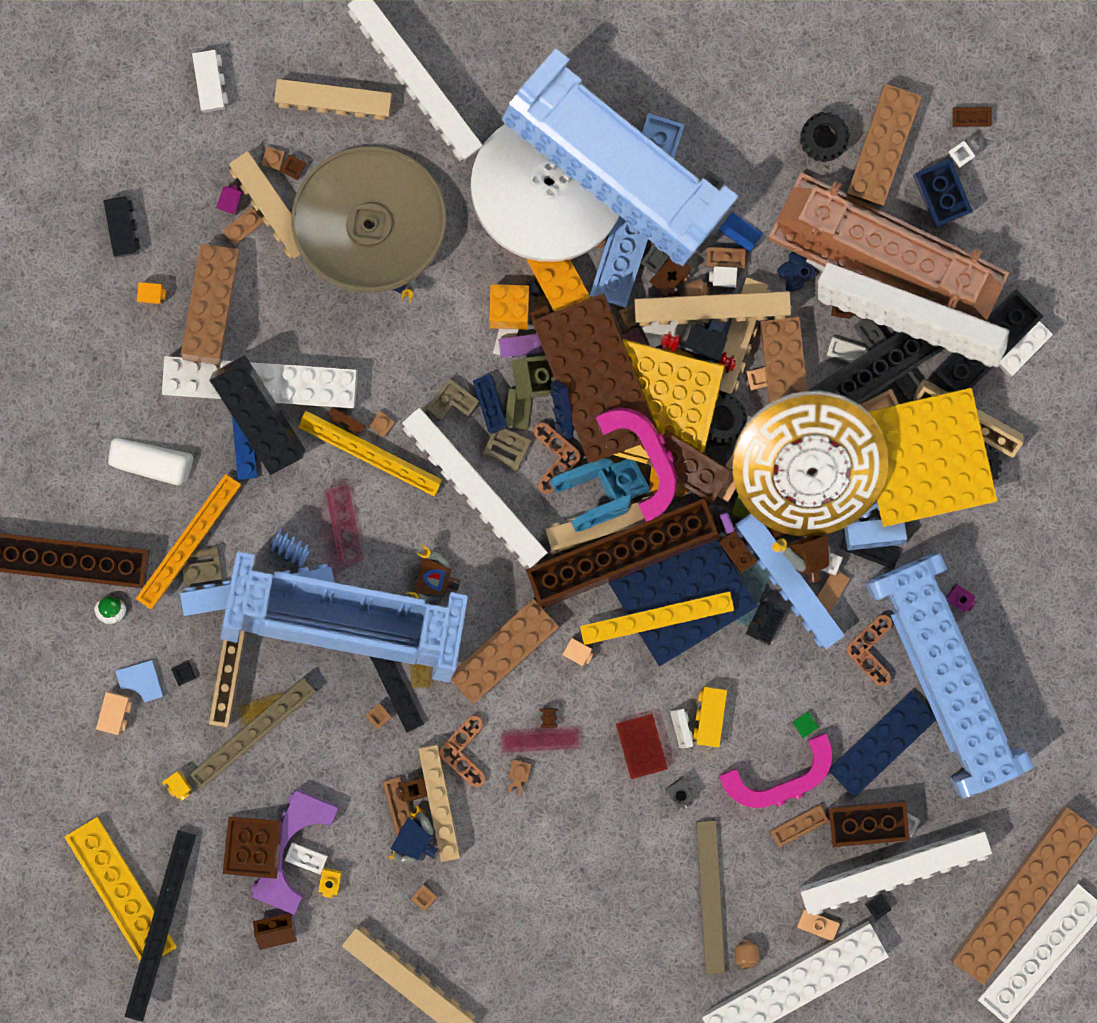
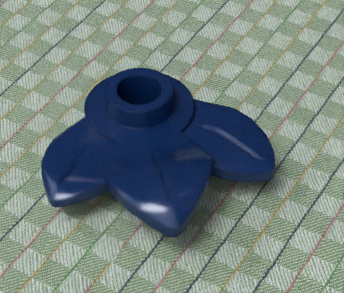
[777,253,815,291]

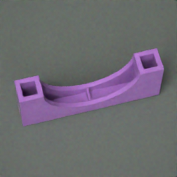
[251,789,339,915]

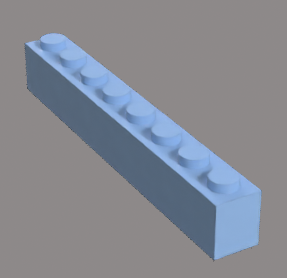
[734,513,845,649]
[180,564,335,616]

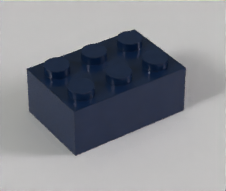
[913,158,973,228]

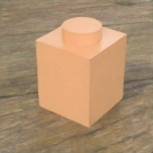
[563,638,593,666]

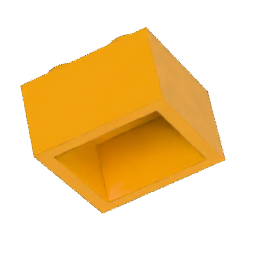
[489,284,529,330]

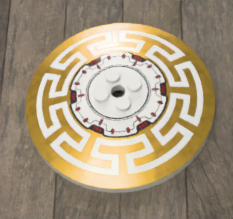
[732,391,888,536]

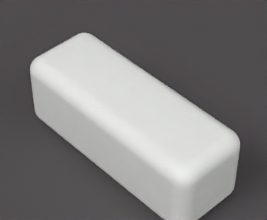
[108,438,193,486]

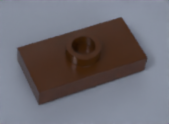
[952,107,992,128]

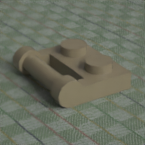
[482,429,531,472]
[182,545,223,585]

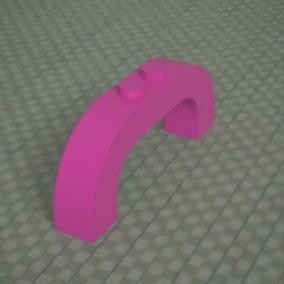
[596,408,677,522]
[718,733,832,808]

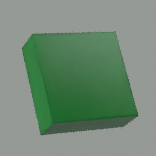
[792,712,819,738]

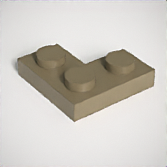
[426,378,479,420]

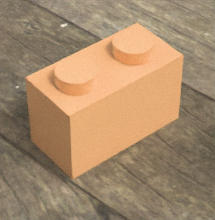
[96,691,132,735]

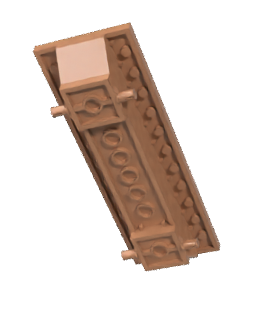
[768,172,1010,322]

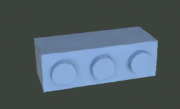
[844,518,907,550]

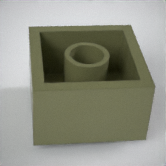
[512,356,556,400]

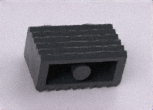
[745,600,786,645]

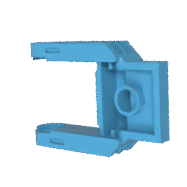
[550,458,650,532]

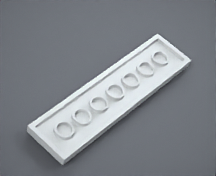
[977,883,1097,1023]

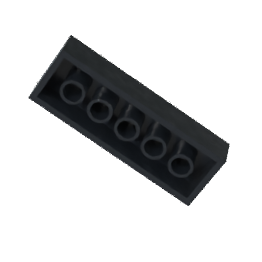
[932,289,1044,392]
[209,355,305,475]

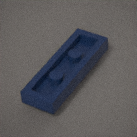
[473,374,508,434]
[551,380,574,439]

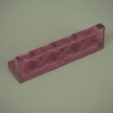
[325,485,363,565]

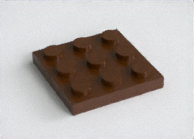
[223,816,283,879]

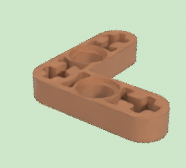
[534,423,580,494]
[846,615,892,686]
[440,715,485,787]

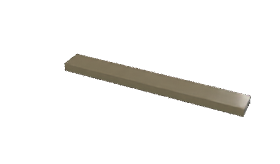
[188,676,317,789]
[697,820,725,975]

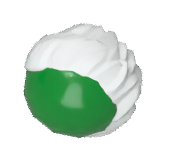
[94,595,126,624]

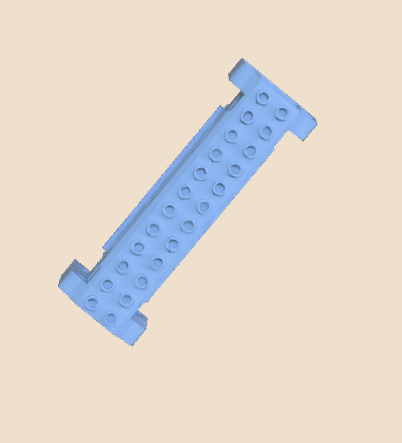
[502,49,738,266]
[220,552,468,682]
[864,552,1034,798]

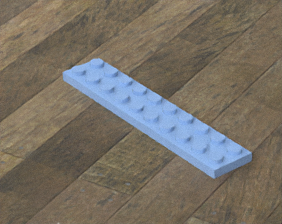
[590,113,685,308]

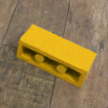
[693,686,727,747]

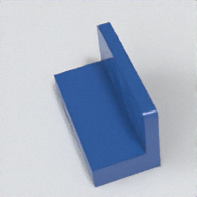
[718,212,762,253]

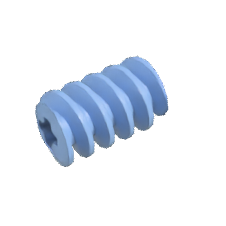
[269,528,312,567]

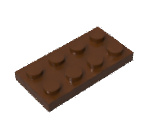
[647,430,732,504]

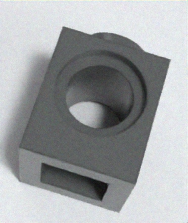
[665,778,694,810]

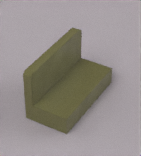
[506,389,531,430]

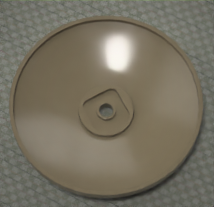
[291,147,446,293]

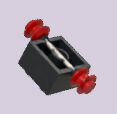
[661,323,736,373]

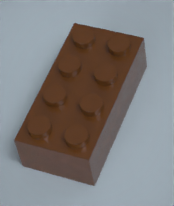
[829,800,910,847]

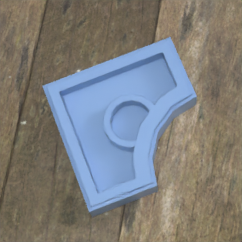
[116,660,164,702]

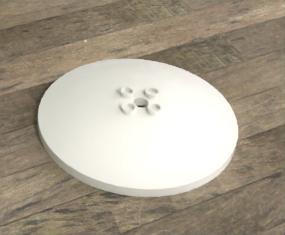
[471,124,619,262]

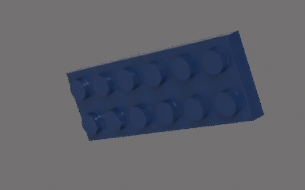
[829,691,936,798]

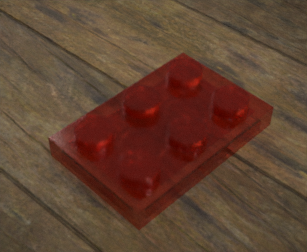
[616,714,668,779]

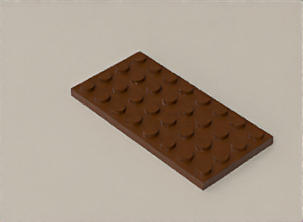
[532,293,660,463]

